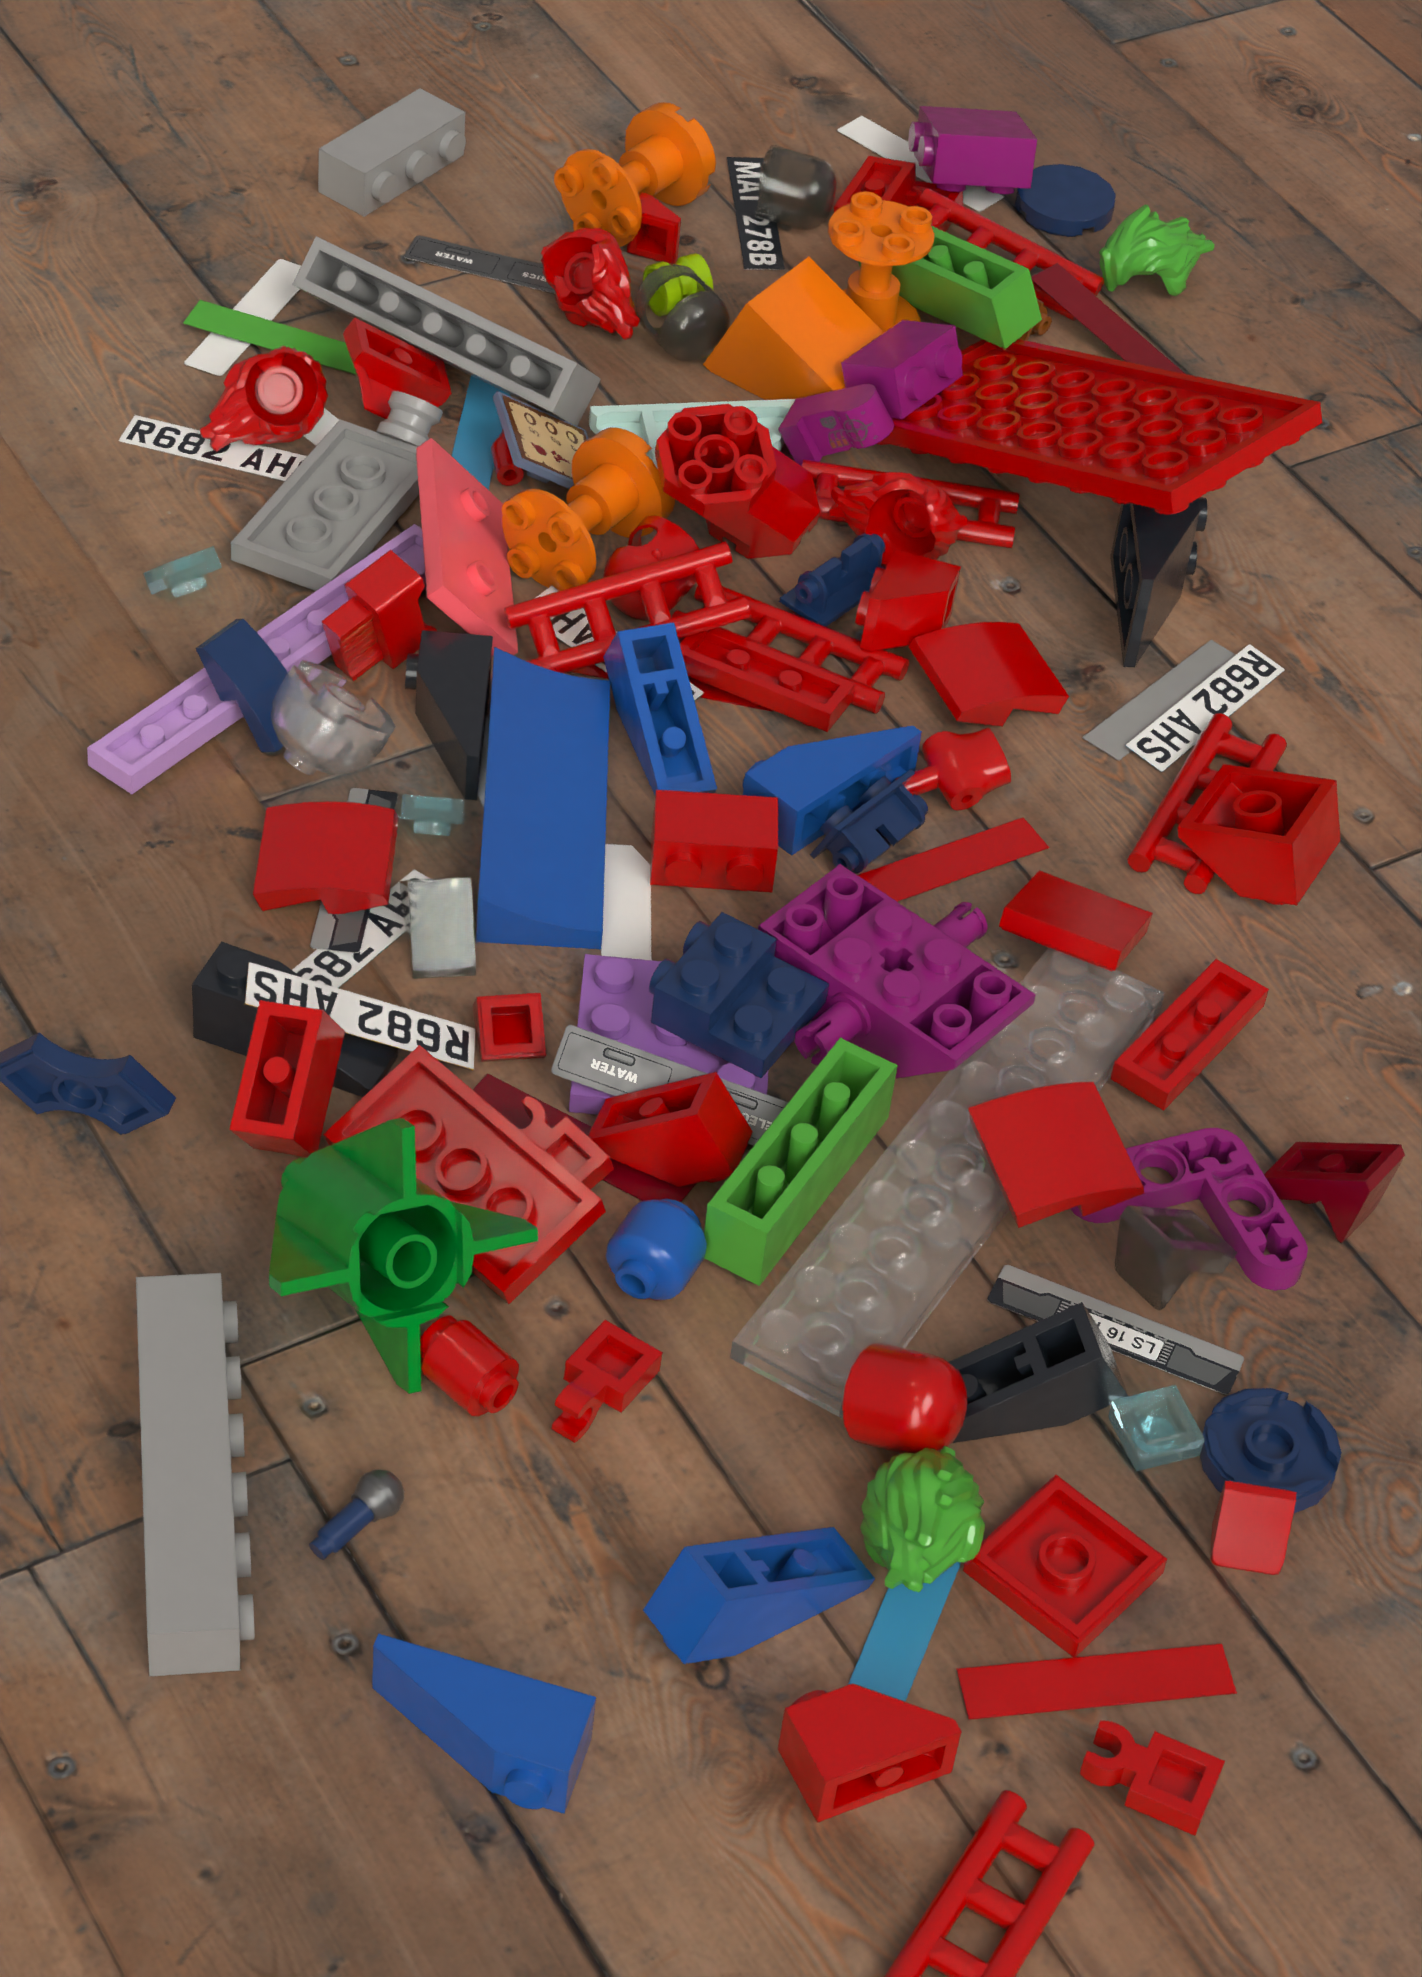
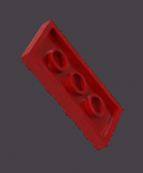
[323,1045,606,1304]

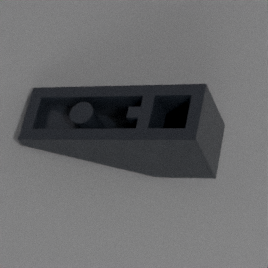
[405,630,493,801]
[192,941,398,1097]
[949,1302,1129,1443]

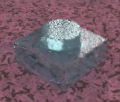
[143,546,222,598]
[400,794,466,836]
[1108,1385,1205,1472]

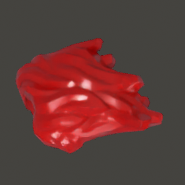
[541,227,640,340]
[200,345,328,452]
[829,472,968,568]

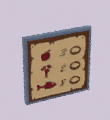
[493,391,588,489]

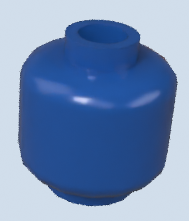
[606,1199,707,1301]

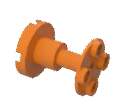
[554,102,716,247]
[828,192,934,332]
[502,427,675,591]

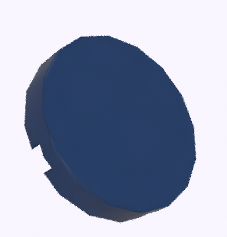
[1015,164,1116,237]
[1198,1388,1341,1514]

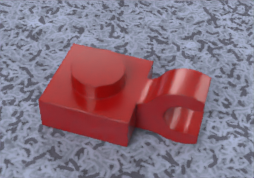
[551,1320,663,1443]

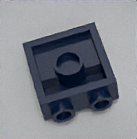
[649,912,829,1078]

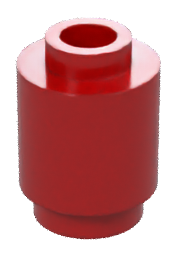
[420,1315,519,1417]

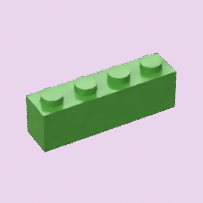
[858,226,1042,349]
[704,1038,898,1286]

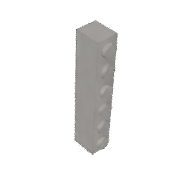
[292,236,601,426]
[136,1273,255,1676]

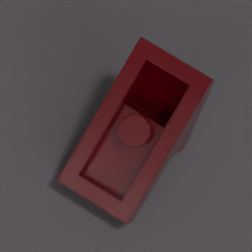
[1264,1142,1405,1243]

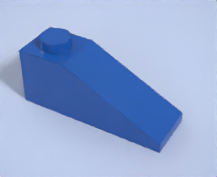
[603,622,717,795]
[742,725,922,856]
[643,1527,875,1664]
[372,1633,596,1814]

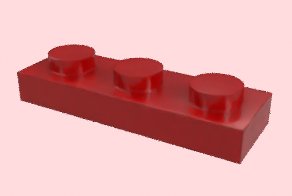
[680,628,856,732]
[1110,959,1269,1111]

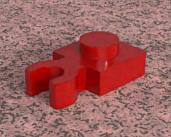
[520,1096,614,1190]
[1079,1720,1225,1836]

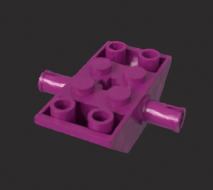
[758,864,1036,1079]

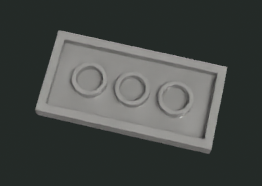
[231,419,419,591]

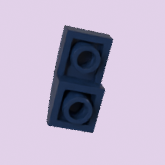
[195,619,316,753]

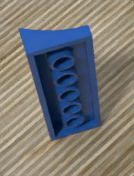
[476,647,610,949]

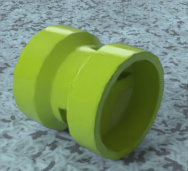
[643,253,714,317]

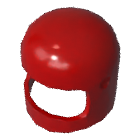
[603,515,699,621]
[842,1342,967,1454]

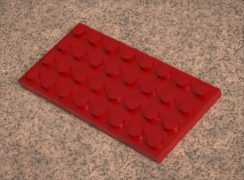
[876,339,1322,515]

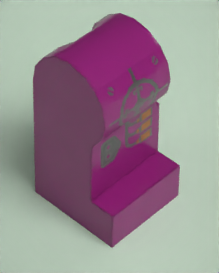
[778,384,894,466]

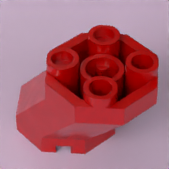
[655,404,820,559]

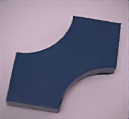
[0,1032,176,1135]

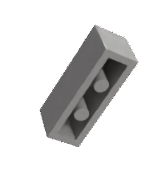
[318,88,466,217]

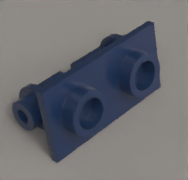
[779,533,885,627]
[810,769,928,874]

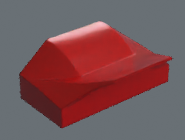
[343,317,452,419]

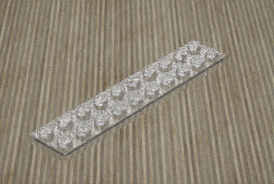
[730,947,1165,1419]

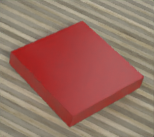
[999,870,1153,971]
[963,1475,1167,1658]

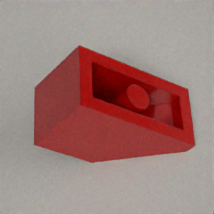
[588,1072,753,1187]
[778,1683,962,1823]

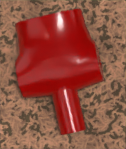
[895,728,1011,810]

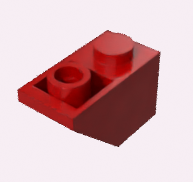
[855,550,961,651]

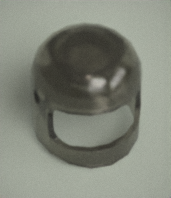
[755,145,837,230]
[635,264,730,362]

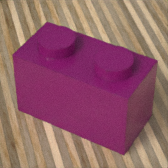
[841,320,963,419]

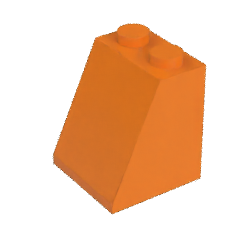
[703,256,884,400]

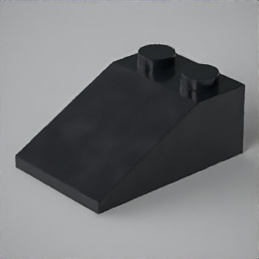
[1110,497,1207,667]

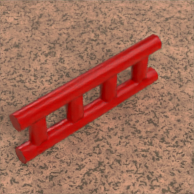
[918,188,1105,321]
[802,459,1020,549]
[504,541,751,674]
[672,585,909,714]
[1128,713,1287,894]
[884,1790,1095,1977]

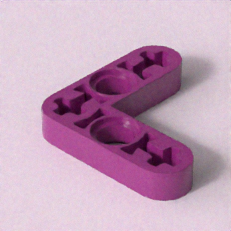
[1070,1128,1308,1291]

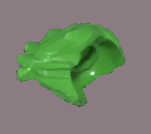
[1099,204,1215,297]
[860,1446,985,1592]

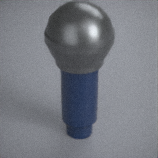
[309,1469,404,1560]

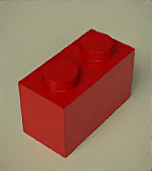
[650,790,778,893]
[229,1000,345,1157]

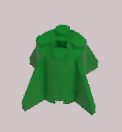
[269,1118,538,1394]

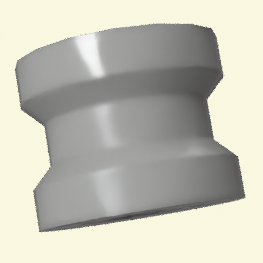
[376,391,443,447]

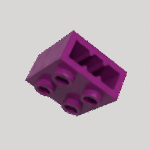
[908,106,1037,194]

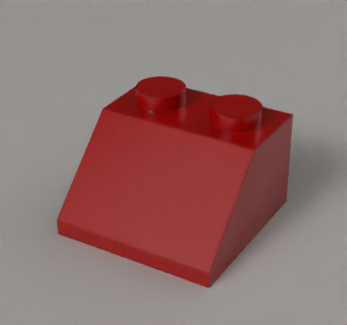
[1178,764,1341,906]

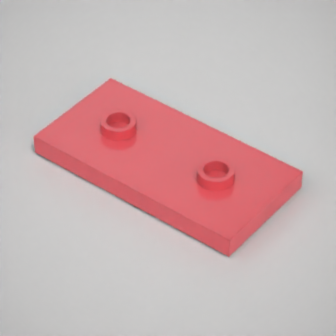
[416,438,518,656]

